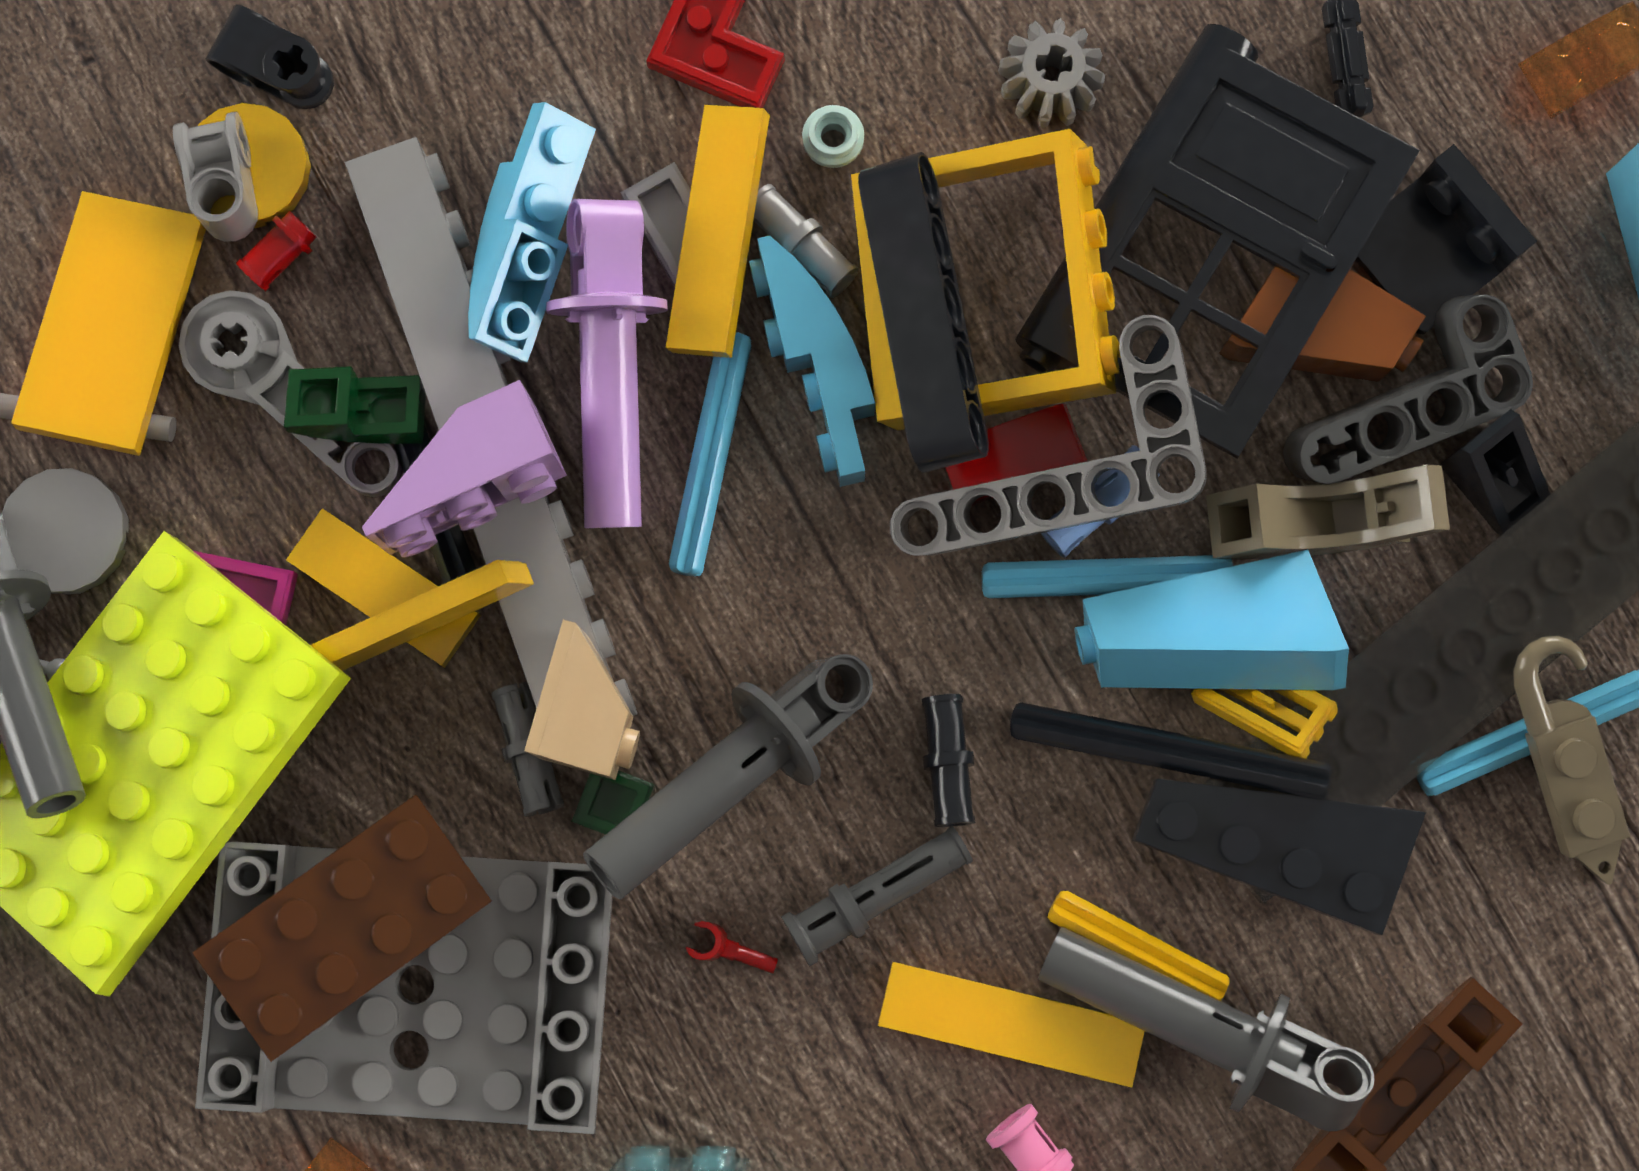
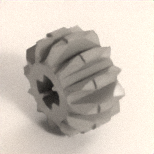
[998,18,1105,129]

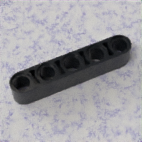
[858,152,989,473]

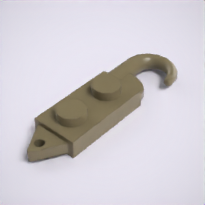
[1513,636,1630,885]

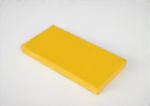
[11,191,206,456]

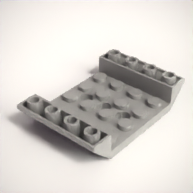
[195,841,613,1134]

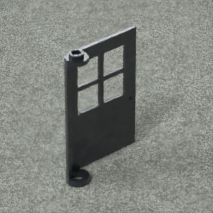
[1015,24,1420,459]

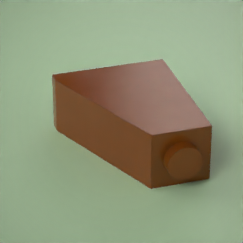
[1219,266,1426,382]

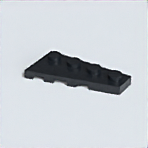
[1132,779,1426,935]

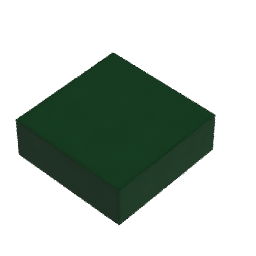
[571,770,656,835]

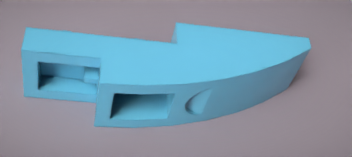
[468,102,596,363]
[749,235,875,487]

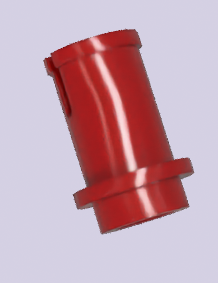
[236,211,317,292]

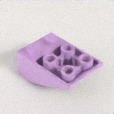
[362,380,567,557]

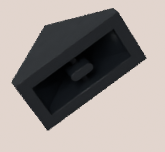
[1439,409,1553,539]

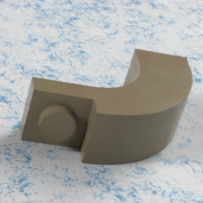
[1206,464,1450,559]

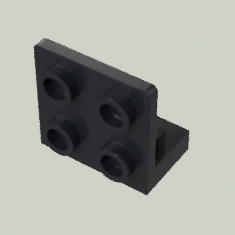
[1356,144,1537,334]

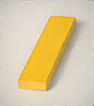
[665,105,770,358]
[311,560,534,671]
[878,961,1145,1088]

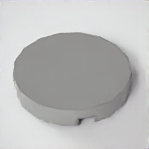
[1,468,129,594]

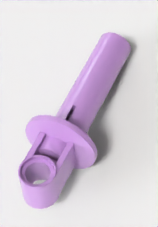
[546,199,668,528]

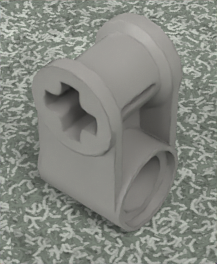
[173,112,258,242]

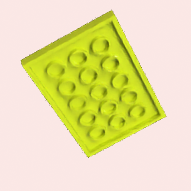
[0,531,351,997]

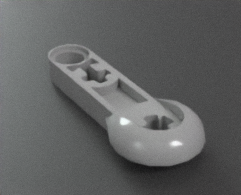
[178,290,403,497]

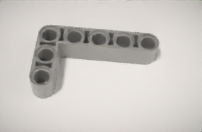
[890,315,1206,556]

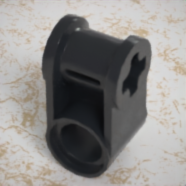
[205,4,334,109]

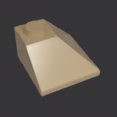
[524,619,640,780]

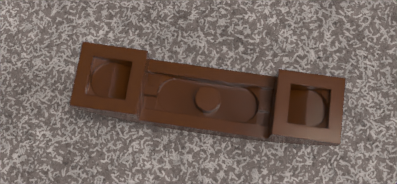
[1292,977,1523,1171]

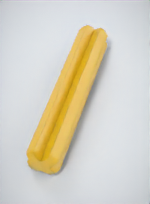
[1048,891,1230,1001]

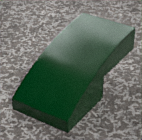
[284,366,426,444]

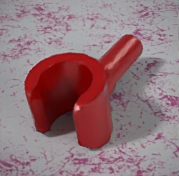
[685,921,778,974]

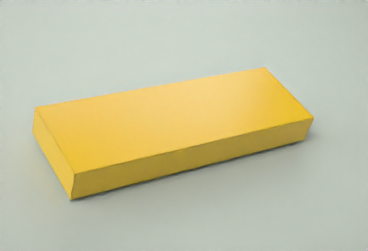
[286,508,481,668]

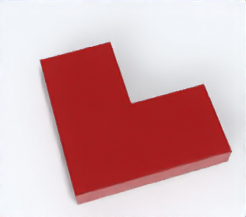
[646,0,785,108]

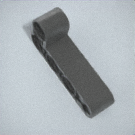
[1283,294,1533,484]

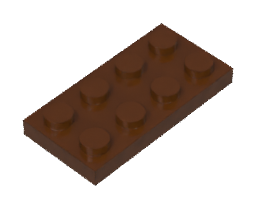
[192,794,492,1062]

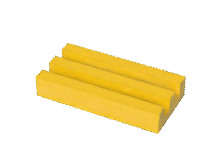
[1191,689,1338,758]

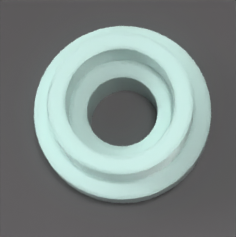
[802,105,864,168]

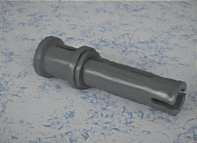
[781,826,973,967]

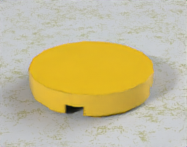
[198,103,311,228]

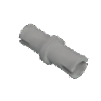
[753,184,859,298]

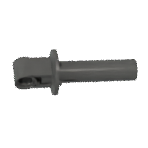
[0,512,86,818]
[583,654,873,900]
[1038,927,1374,1131]

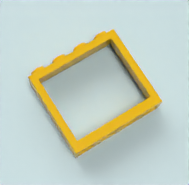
[851,129,1121,431]

